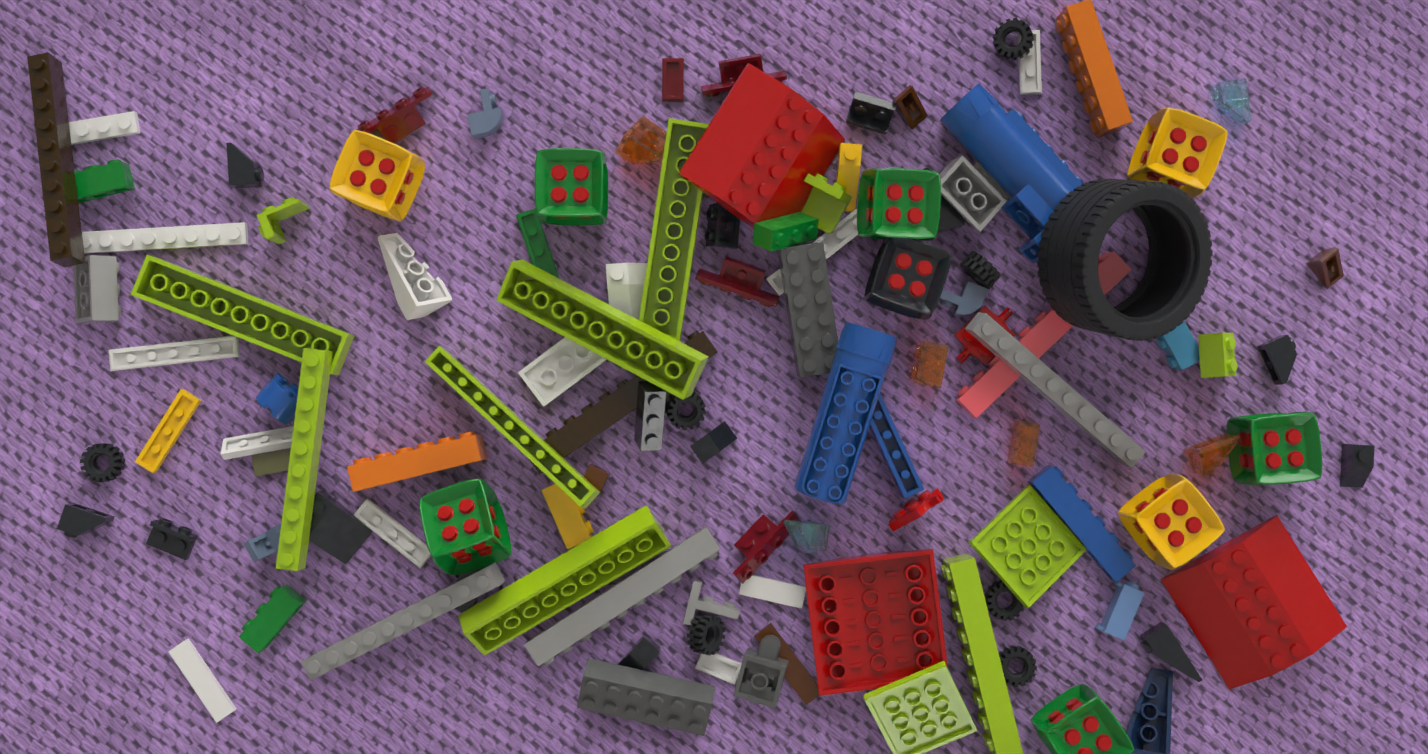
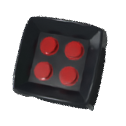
[863,237,952,320]

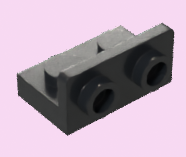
[846,91,897,134]
[704,203,740,249]
[146,518,198,560]

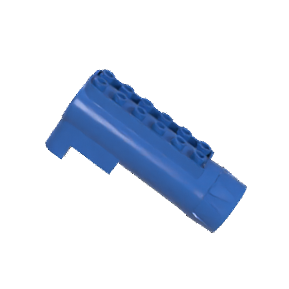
[940,83,1083,263]
[794,322,897,505]

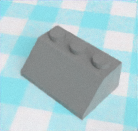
[939,155,1007,232]
[73,255,121,324]

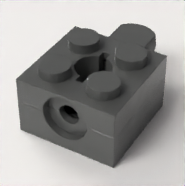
[733,635,789,709]

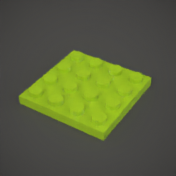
[968,485,1087,608]
[863,661,978,754]

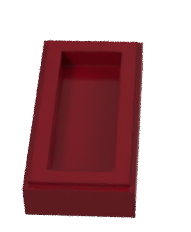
[662,58,684,102]

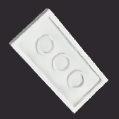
[518,337,607,407]

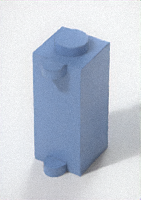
[1095,581,1144,640]

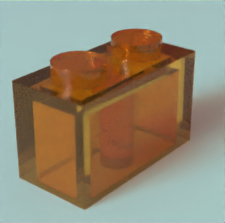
[910,341,949,388]
[1007,421,1040,467]

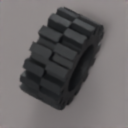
[993,18,1034,60]
[960,251,1001,289]
[665,391,706,430]
[80,443,125,482]
[984,580,1024,621]
[687,614,726,656]
[999,645,1037,687]

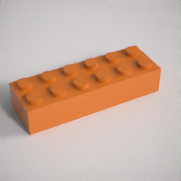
[1055,0,1133,138]
[347,431,488,492]

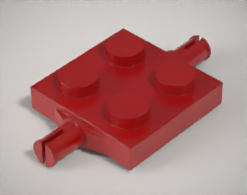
[954,305,1015,366]
[888,488,944,531]

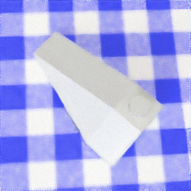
[378,233,452,320]
[606,263,647,320]

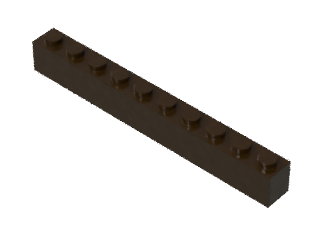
[27,52,85,268]
[528,330,718,474]

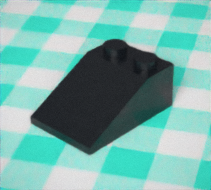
[309,490,373,564]

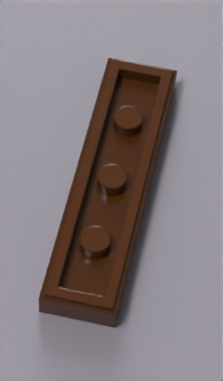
[754,623,819,705]

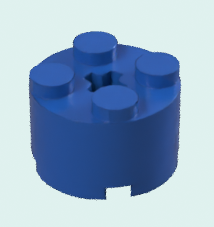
[256,373,299,424]

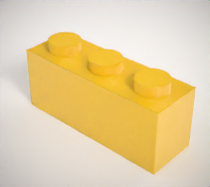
[541,484,594,549]

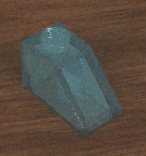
[1211,78,1252,125]
[784,520,830,554]

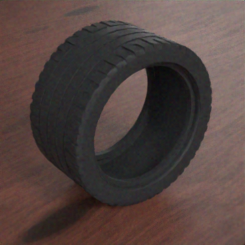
[1037,179,1213,341]

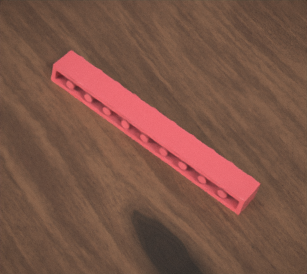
[955,251,1132,418]

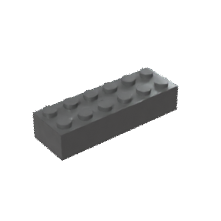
[777,242,838,378]
[577,658,715,736]

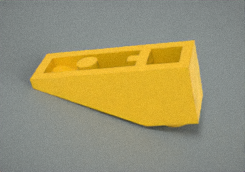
[836,143,862,212]

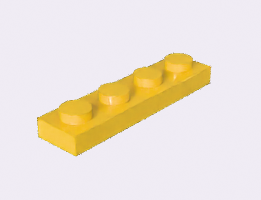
[135,389,202,473]

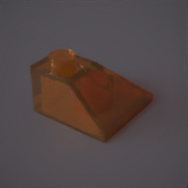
[615,116,667,165]
[1184,434,1241,476]

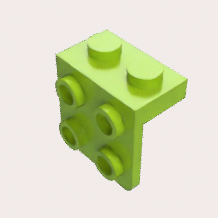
[801,174,852,234]
[257,197,310,244]

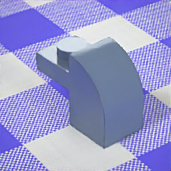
[467,88,504,139]
[939,281,988,316]
[243,524,281,562]

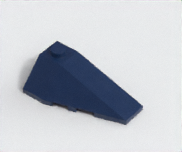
[1126,668,1173,754]

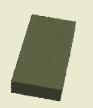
[251,448,291,476]

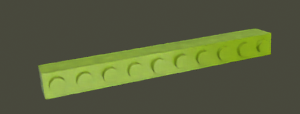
[424,346,600,509]
[276,348,333,571]

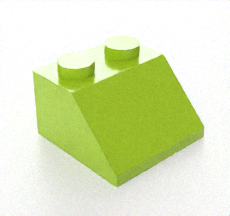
[1198,333,1237,378]

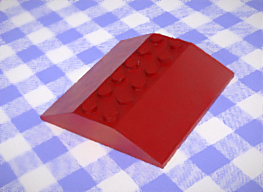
[678,63,845,229]
[1160,515,1347,690]
[803,549,948,696]

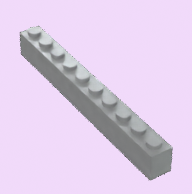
[965,312,1146,468]
[524,526,721,666]
[301,562,505,681]

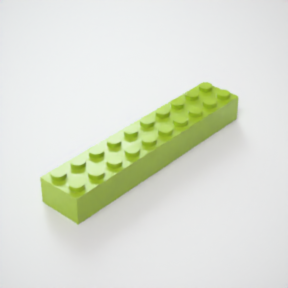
[639,118,709,341]
[131,255,355,375]
[496,259,709,400]
[458,505,671,656]
[940,553,1023,754]

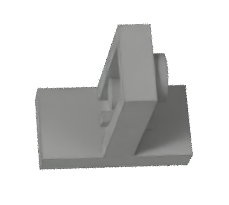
[683,579,740,626]

